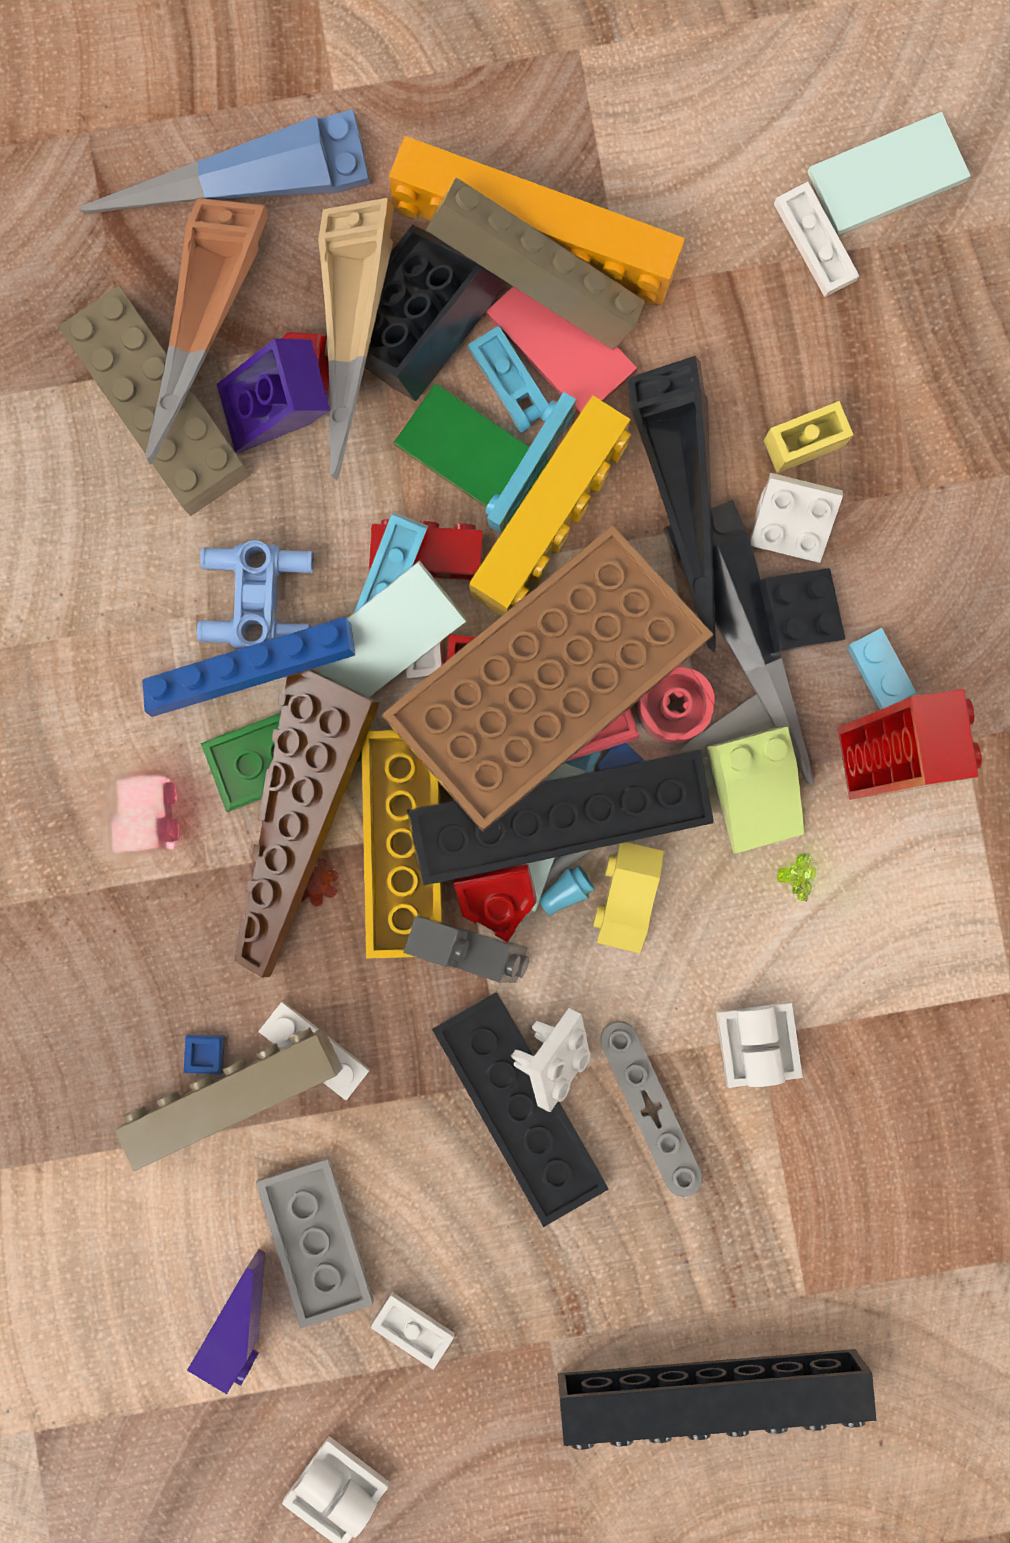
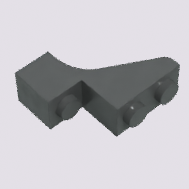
[403,916,529,983]

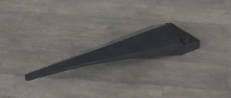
[627,356,716,652]

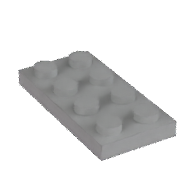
[256,1157,374,1328]

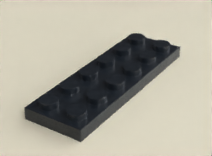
[432,991,609,1227]

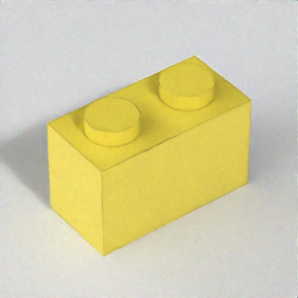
[763,401,853,473]

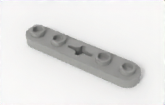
[600,1021,702,1197]

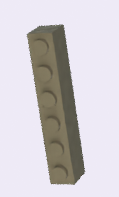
[426,177,645,350]
[114,1027,343,1171]

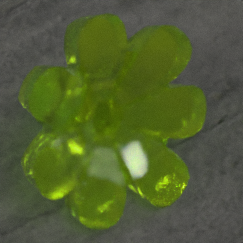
[777,853,816,902]

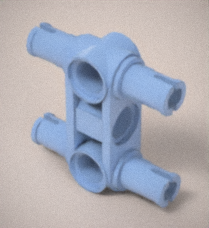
[197,540,314,649]

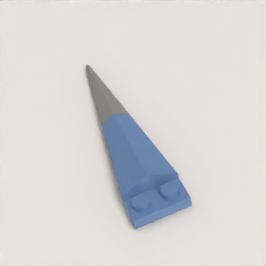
[79,109,371,214]

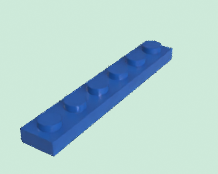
[142,617,356,717]

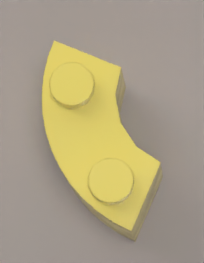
[593,842,664,953]

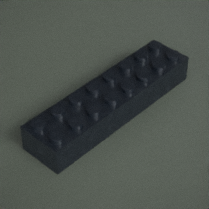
[557,1349,877,1450]

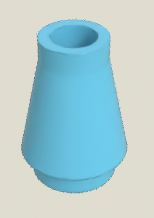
[539,865,595,916]

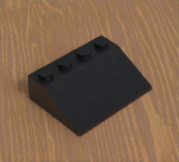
[326,224,504,401]

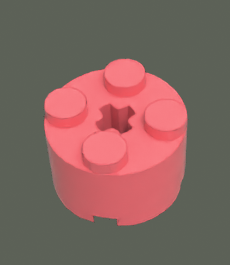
[636,666,715,744]

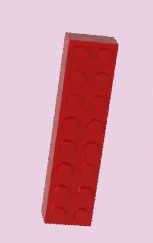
[837,689,982,800]

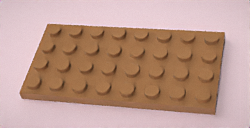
[382,525,714,832]

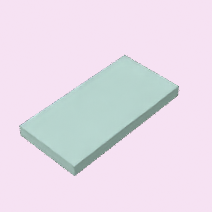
[808,112,971,235]
[316,561,467,697]

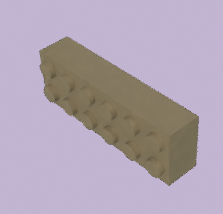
[58,285,250,516]

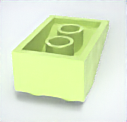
[705,727,805,854]

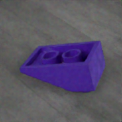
[217,339,330,453]
[187,1249,265,1394]

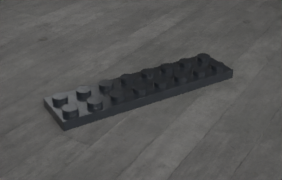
[407,750,714,886]

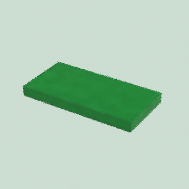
[394,383,549,522]
[201,713,362,812]

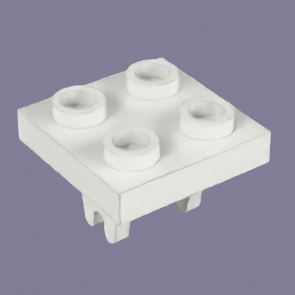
[511,1008,590,1112]

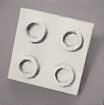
[750,473,843,563]
[716,1002,803,1088]
[282,1436,389,1543]

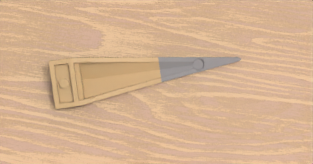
[318,198,394,481]

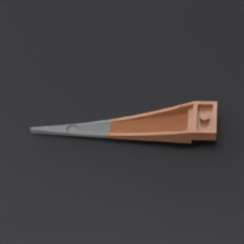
[145,198,268,465]

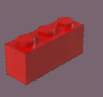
[369,519,483,580]

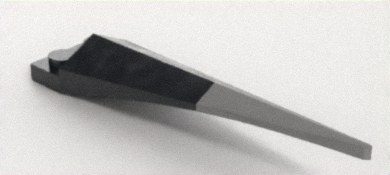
[664,500,814,785]

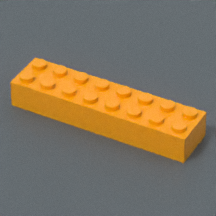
[388,136,685,306]

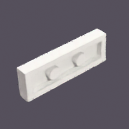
[774,182,859,297]
[258,1001,370,1100]

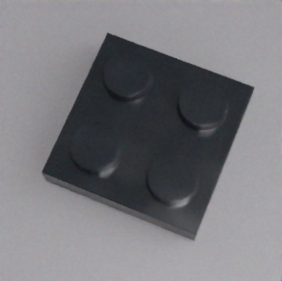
[759,568,846,653]

